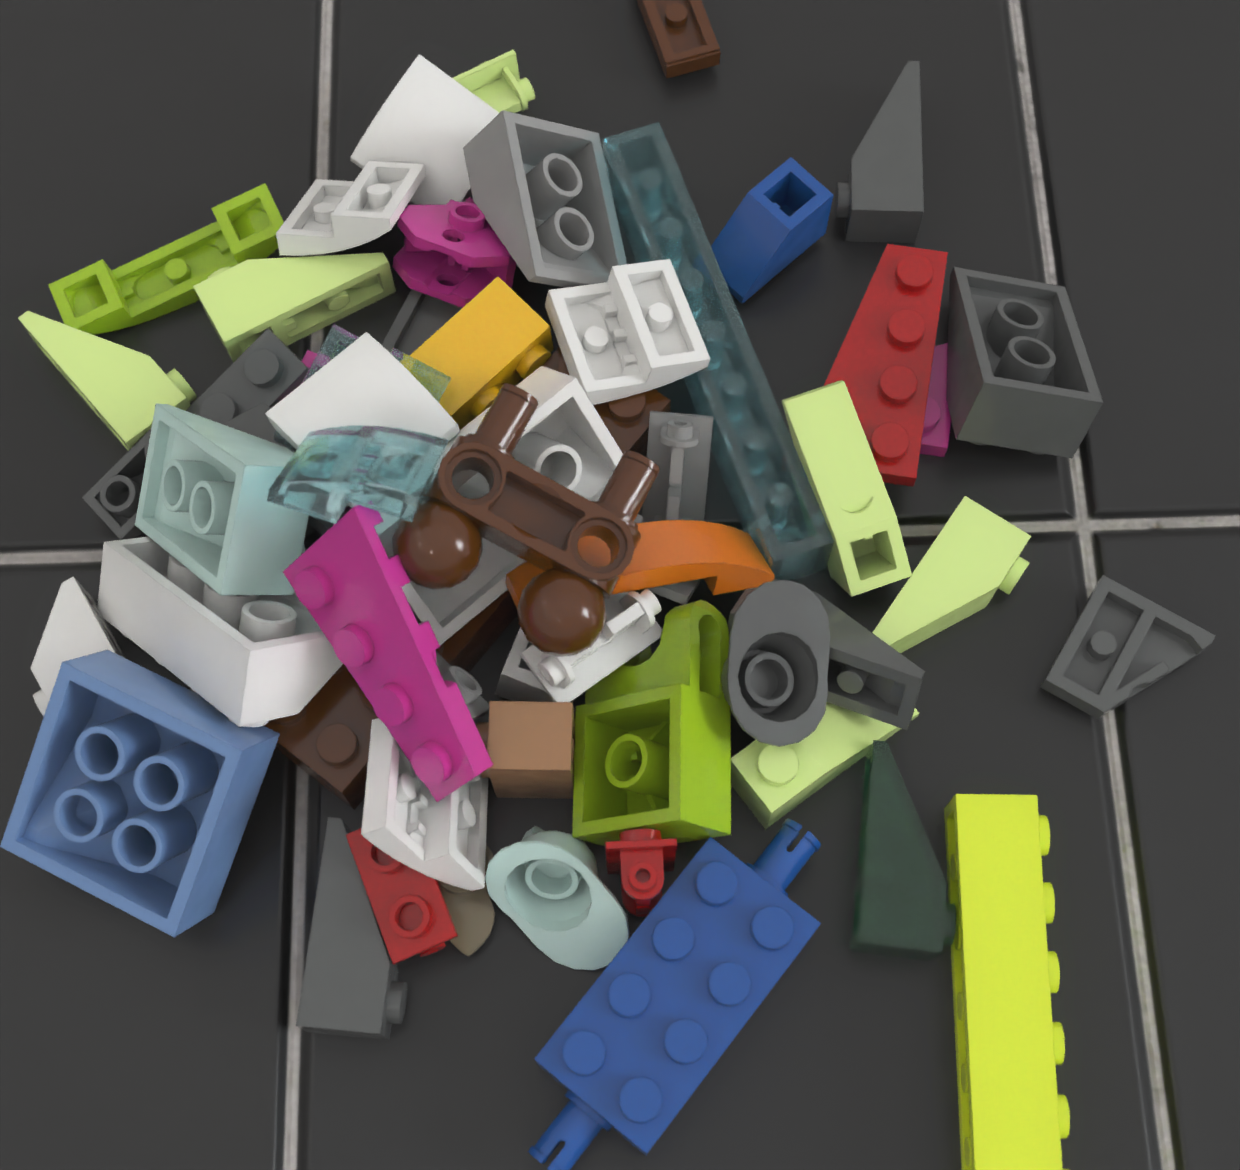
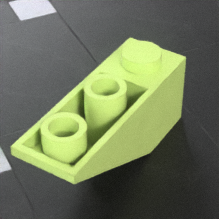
[781,380,912,597]

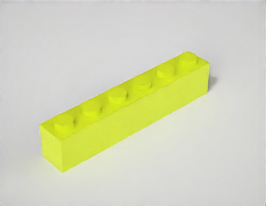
[944,794,1070,1170]

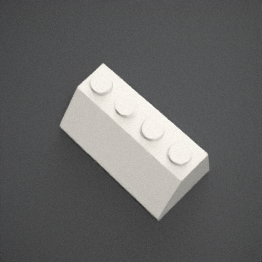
[374,366,623,645]
[97,537,343,727]

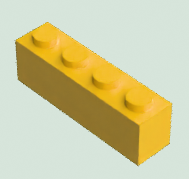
[401,276,554,430]

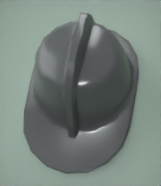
[721,579,830,747]

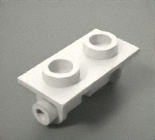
[520,589,662,702]

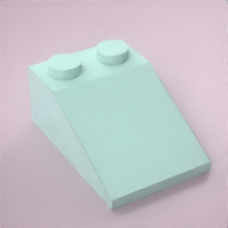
[135,403,319,595]

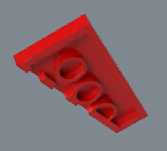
[789,244,948,487]

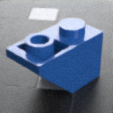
[701,157,834,304]

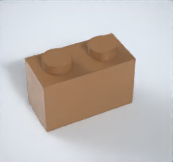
[476,701,575,799]

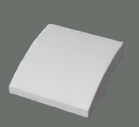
[351,54,499,205]
[276,161,426,256]
[544,259,711,405]
[265,332,461,508]
[361,718,488,891]

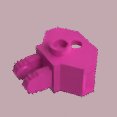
[392,197,516,308]

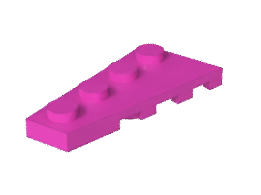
[283,498,493,802]

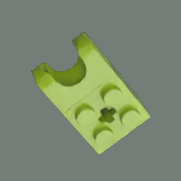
[572,600,731,846]

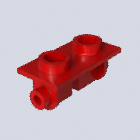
[346,828,458,964]
[605,829,677,917]

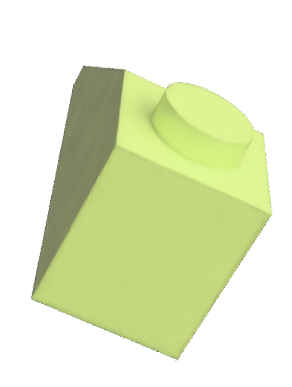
[193,252,396,363]
[18,311,197,451]
[872,496,1031,653]
[731,702,919,830]

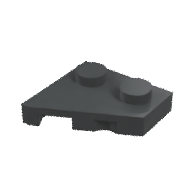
[1040,575,1216,719]

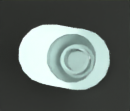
[485,826,630,970]

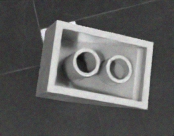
[463,110,627,288]

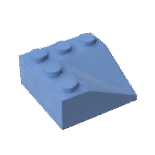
[0,650,280,937]

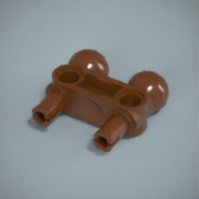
[392,383,660,657]

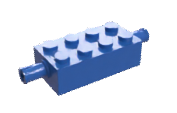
[527,819,821,1170]

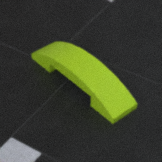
[48,183,284,335]

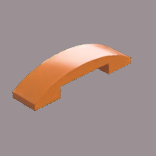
[505,520,775,610]

